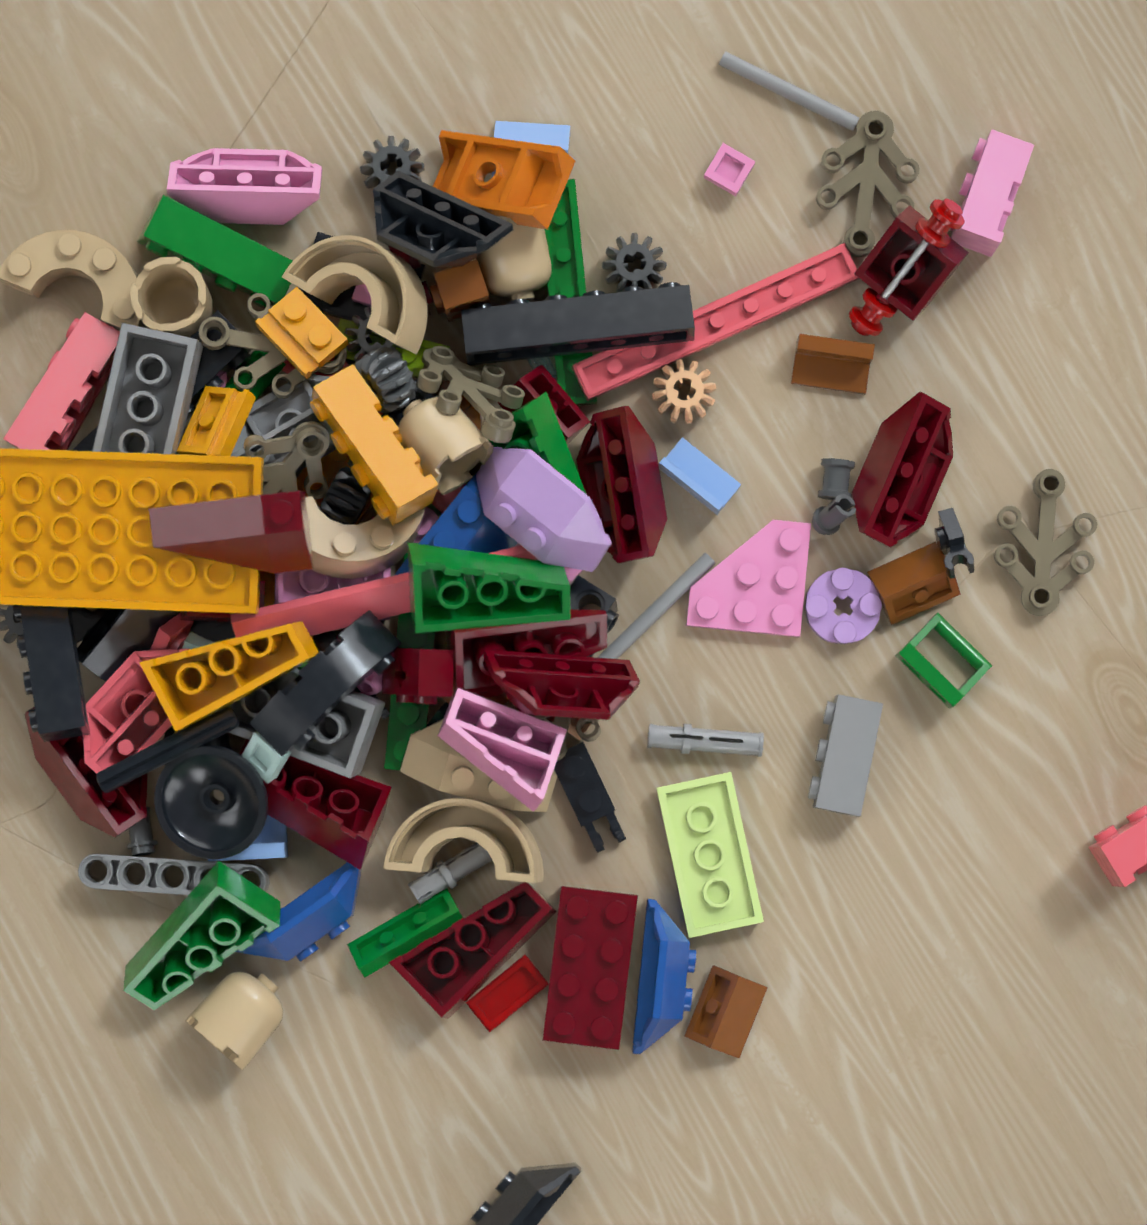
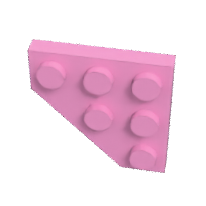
[686,520,811,637]

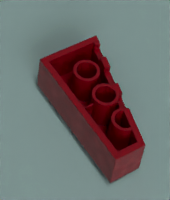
[239,739,392,870]
[389,882,557,1019]

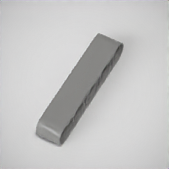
[78,854,270,895]

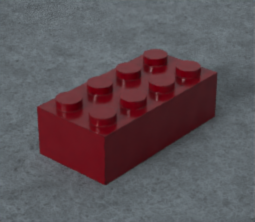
[542,886,638,1050]

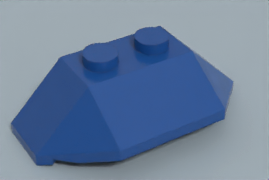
[395,470,518,575]
[236,862,362,962]
[632,898,696,1054]

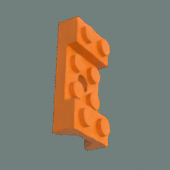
[433,130,575,230]

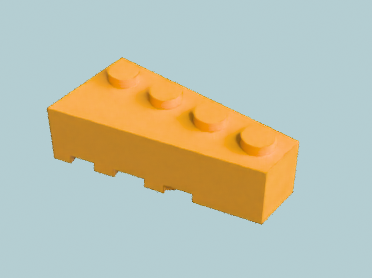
[310,364,439,526]
[139,621,319,731]

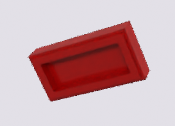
[465,954,549,1033]

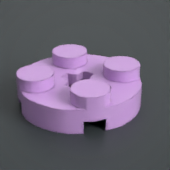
[805,567,882,644]

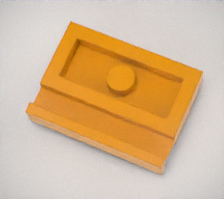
[255,287,349,379]
[177,386,256,456]

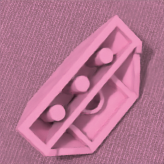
[167,148,322,225]

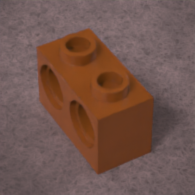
[429,259,491,322]

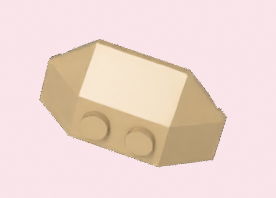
[400,719,557,812]

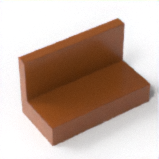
[791,334,875,395]
[867,541,961,625]
[684,965,768,1058]

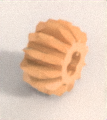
[652,359,716,424]

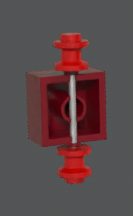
[849,199,969,336]

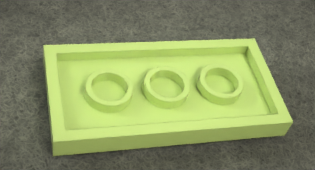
[656,772,764,938]

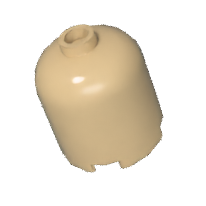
[476,217,552,300]
[131,257,212,337]
[398,397,493,495]
[185,971,283,1071]

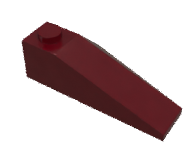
[149,490,314,573]
[446,609,607,698]

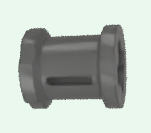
[818,458,855,500]

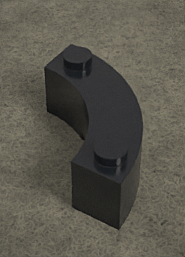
[250,610,401,756]

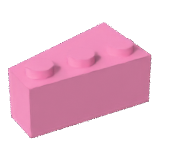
[950,130,1034,257]
[438,688,567,812]

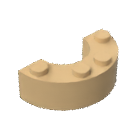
[0,230,146,331]
[282,235,428,355]
[306,496,425,578]
[383,798,543,883]

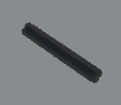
[96,707,239,793]

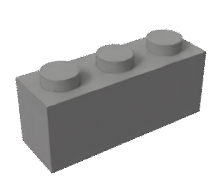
[808,694,883,817]

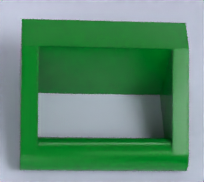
[895,613,992,709]

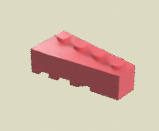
[3,312,120,451]
[1088,805,1147,887]

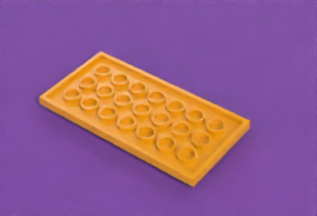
[0,448,264,614]

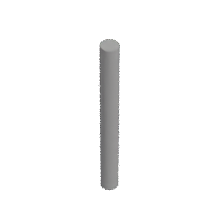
[719,51,859,131]
[597,553,715,659]

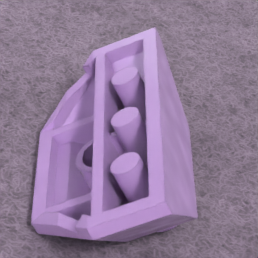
[476,447,612,572]

